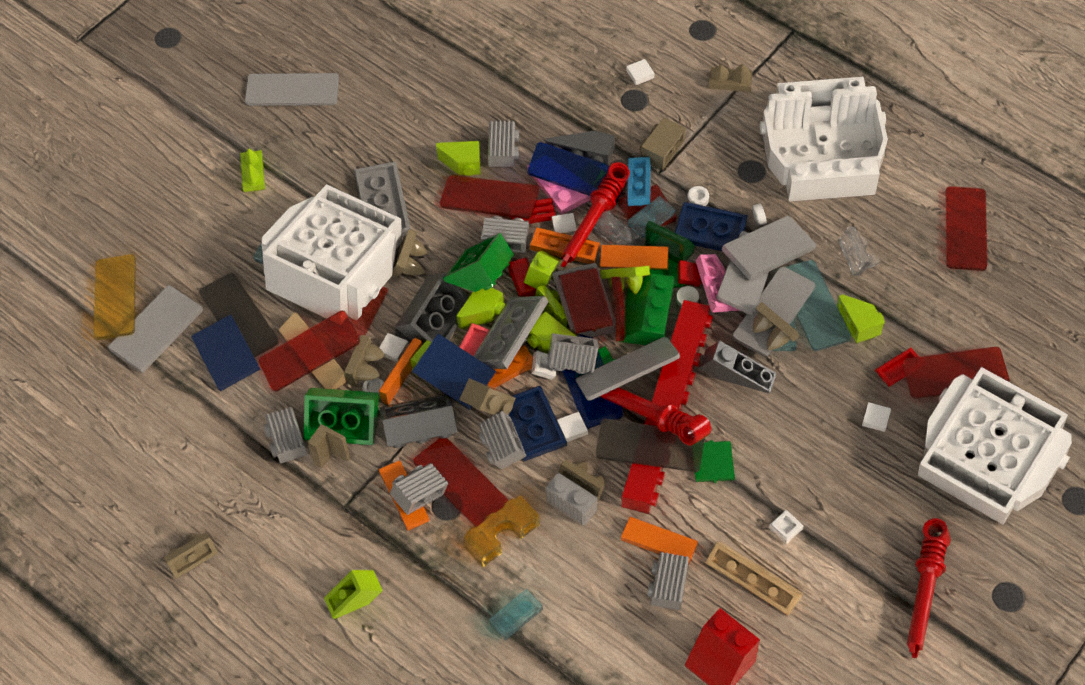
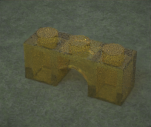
[464,495,540,567]

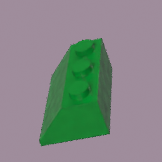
[443,233,514,292]
[618,274,674,346]
[304,388,379,445]

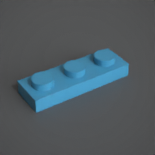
[628,157,651,206]

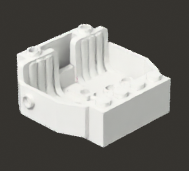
[759,77,888,201]
[262,184,401,325]
[918,367,1072,525]

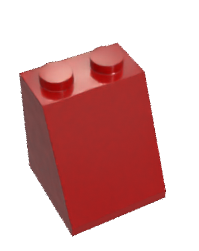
[685,608,760,685]

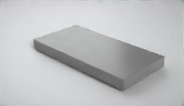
[354,161,411,237]
[722,215,817,280]
[108,285,203,374]
[474,296,549,369]

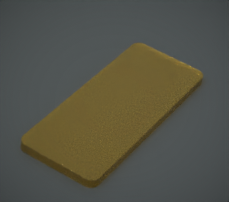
[94,254,136,340]

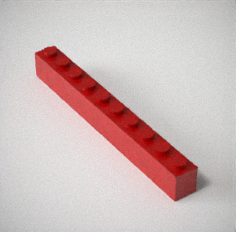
[621,300,713,514]

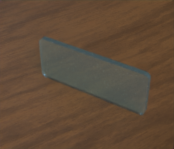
[786,260,851,351]

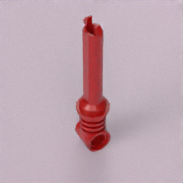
[561,162,630,268]
[600,387,711,446]
[907,518,951,659]

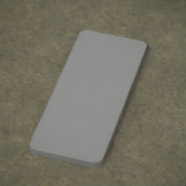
[245,73,339,106]
[716,231,769,315]
[733,267,815,356]
[576,337,680,400]

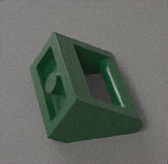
[645,221,695,263]

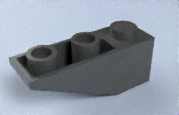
[546,131,615,168]
[699,340,776,393]

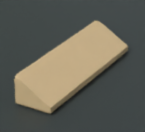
[279,312,347,389]
[705,541,803,615]

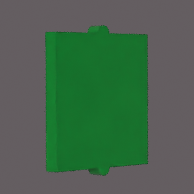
[692,440,735,483]

